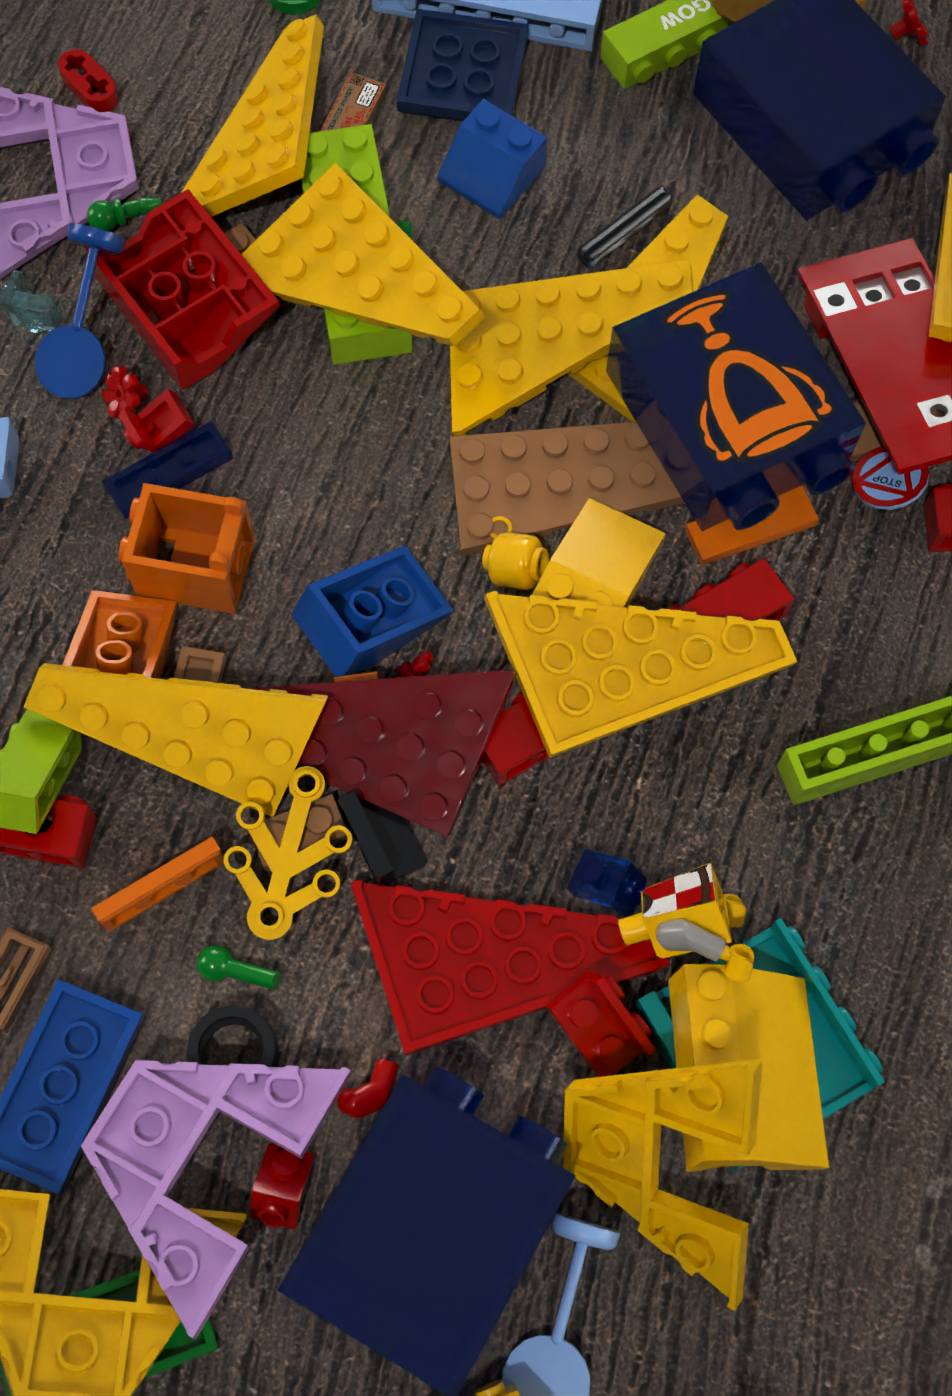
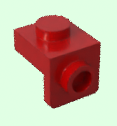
[118,389,195,455]
[250,1143,315,1229]

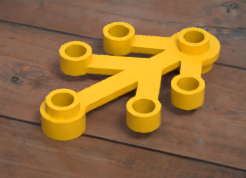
[223,766,352,940]

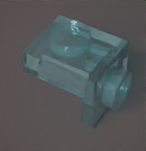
[0,270,62,333]

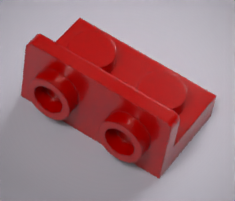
[545,971,656,1077]

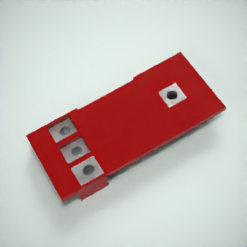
[798,238,952,475]

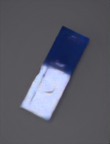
[102,421,234,519]

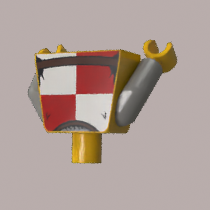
[618,863,755,983]

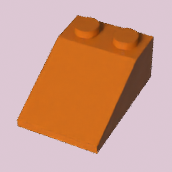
[62,590,177,679]

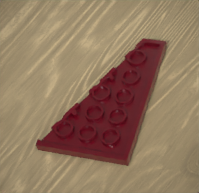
[245,670,517,836]

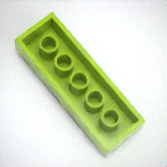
[300,124,413,365]

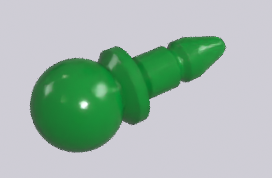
[86,197,162,231]

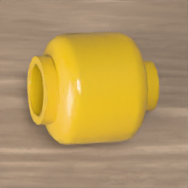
[482,532,549,590]

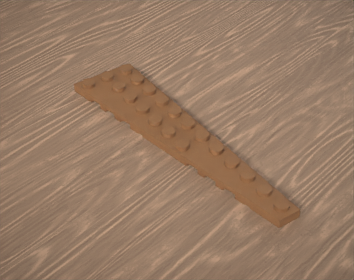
[450,403,944,557]

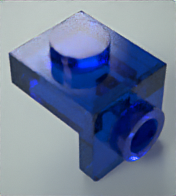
[567,849,647,917]

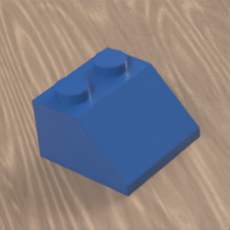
[437,99,547,219]

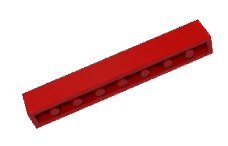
[481,558,794,787]

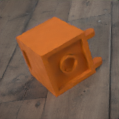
[118,483,256,614]

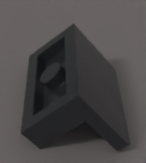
[338,791,426,886]

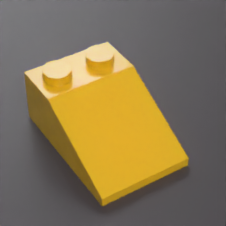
[532,498,666,608]

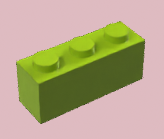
[0,709,82,834]

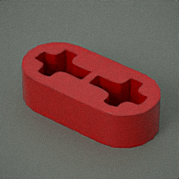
[58,49,119,112]

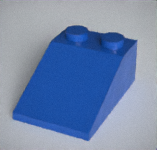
[291,545,454,677]

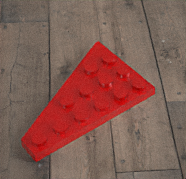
[351,880,670,1056]

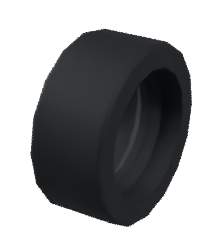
[186,1005,279,1067]

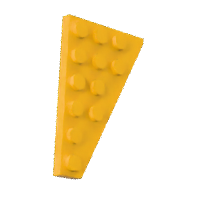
[181,14,324,217]

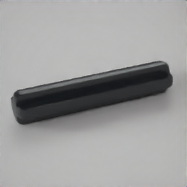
[577,186,673,268]

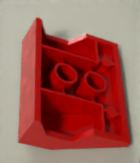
[85,189,280,391]

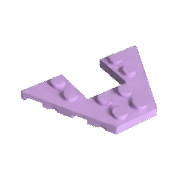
[0,87,139,279]
[81,1060,352,1340]

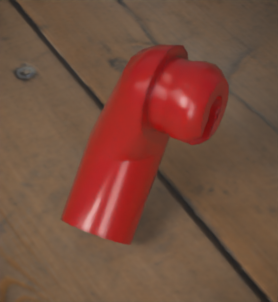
[337,1058,399,1118]

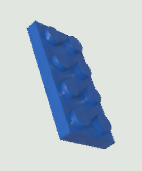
[0,979,145,1196]

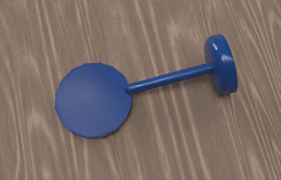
[35,223,126,399]

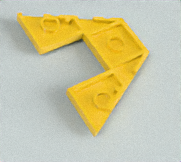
[563,1059,762,1311]
[0,1189,247,1396]

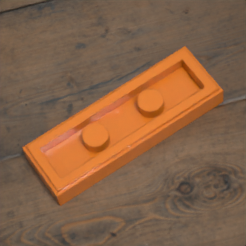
[685,484,819,566]
[91,836,224,932]

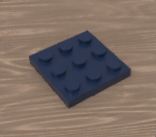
[397,9,529,120]

